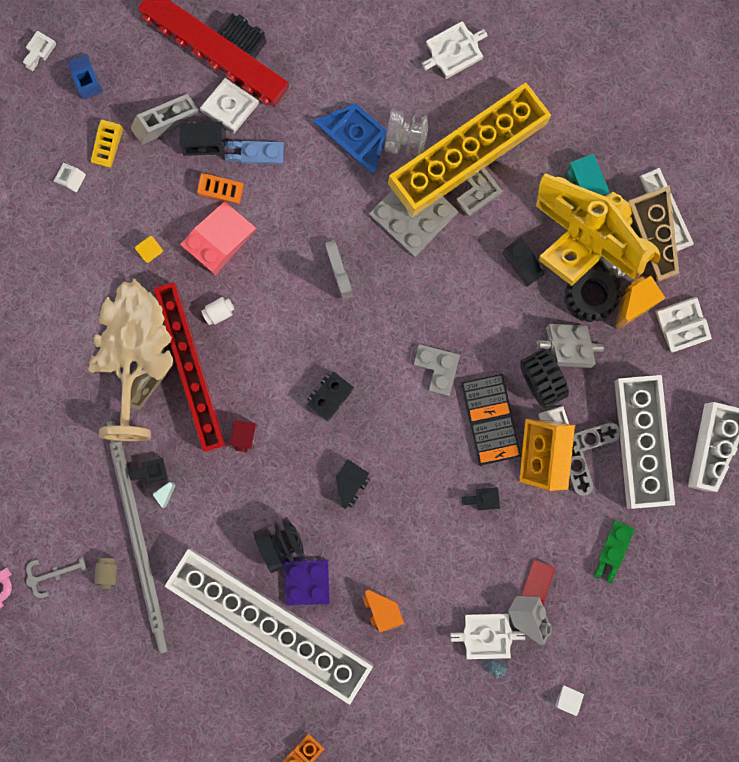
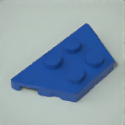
[313,103,387,176]

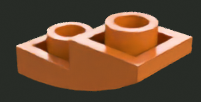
[282,734,324,762]

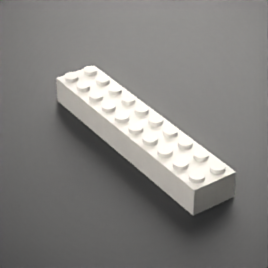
[165,548,373,705]

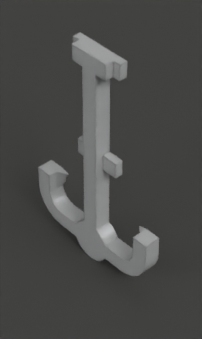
[26,557,87,598]

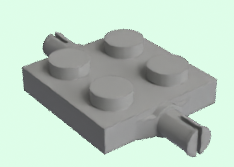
[536,324,604,368]

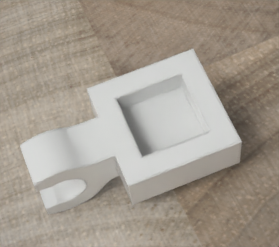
[23,31,56,71]

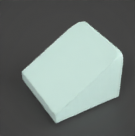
[153,482,176,508]

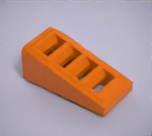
[197,173,244,204]

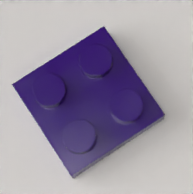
[285,560,330,606]

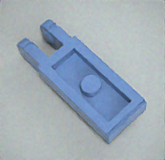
[225,141,284,165]

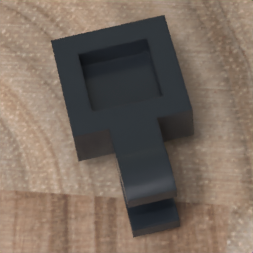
[128,458,168,484]
[462,487,500,511]

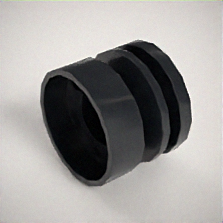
[253,517,305,573]

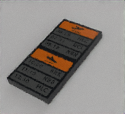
[461,373,522,466]

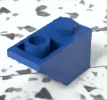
[68,54,103,100]

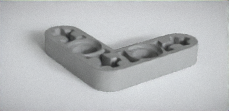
[325,240,353,300]
[569,423,621,496]

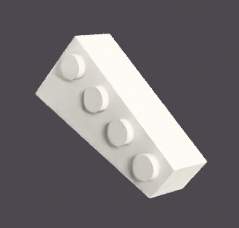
[688,402,739,492]

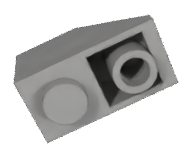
[508,596,552,645]

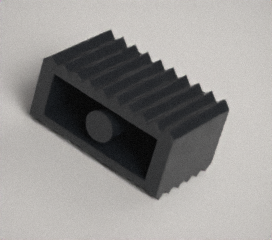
[217,13,267,58]

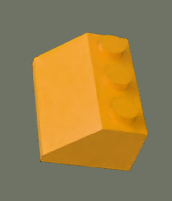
[615,276,665,330]
[519,419,575,491]

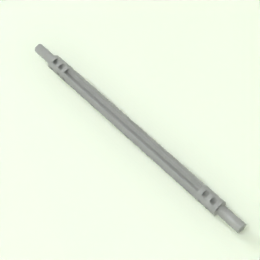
[107,421,167,654]

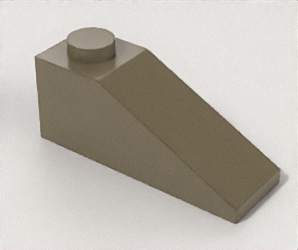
[130,348,176,410]

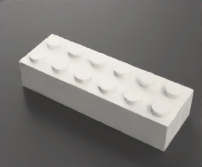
[614,375,675,509]

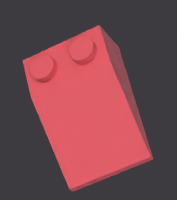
[180,201,256,276]

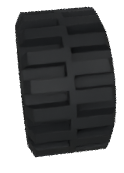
[564,266,621,322]
[520,349,569,408]

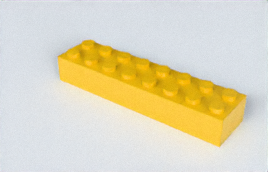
[388,82,551,217]

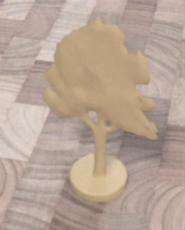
[88,279,173,441]

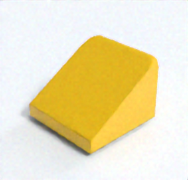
[135,236,163,263]

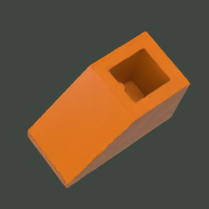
[362,589,404,633]

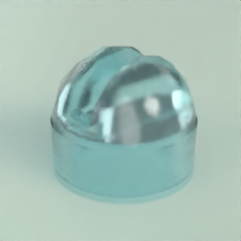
[490,659,509,678]

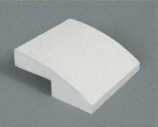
[655,297,712,353]

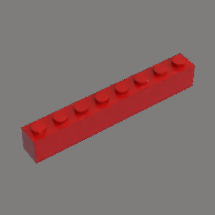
[138,0,289,107]
[154,282,227,453]

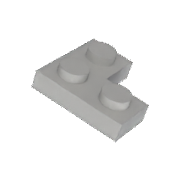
[456,168,503,218]
[414,344,460,396]

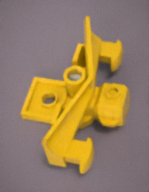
[536,173,660,286]

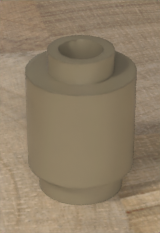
[94,558,118,589]

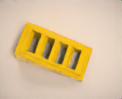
[91,120,123,168]

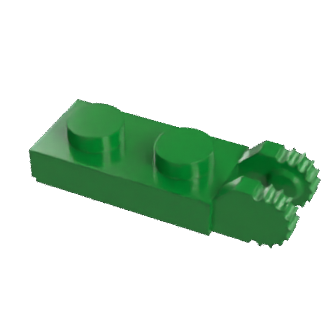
[594,520,635,584]

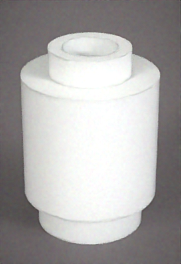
[201,297,235,325]

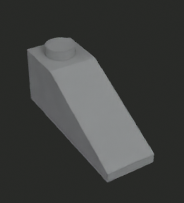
[131,94,199,145]

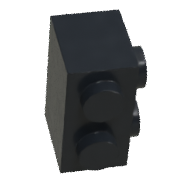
[179,120,226,156]
[307,372,354,422]

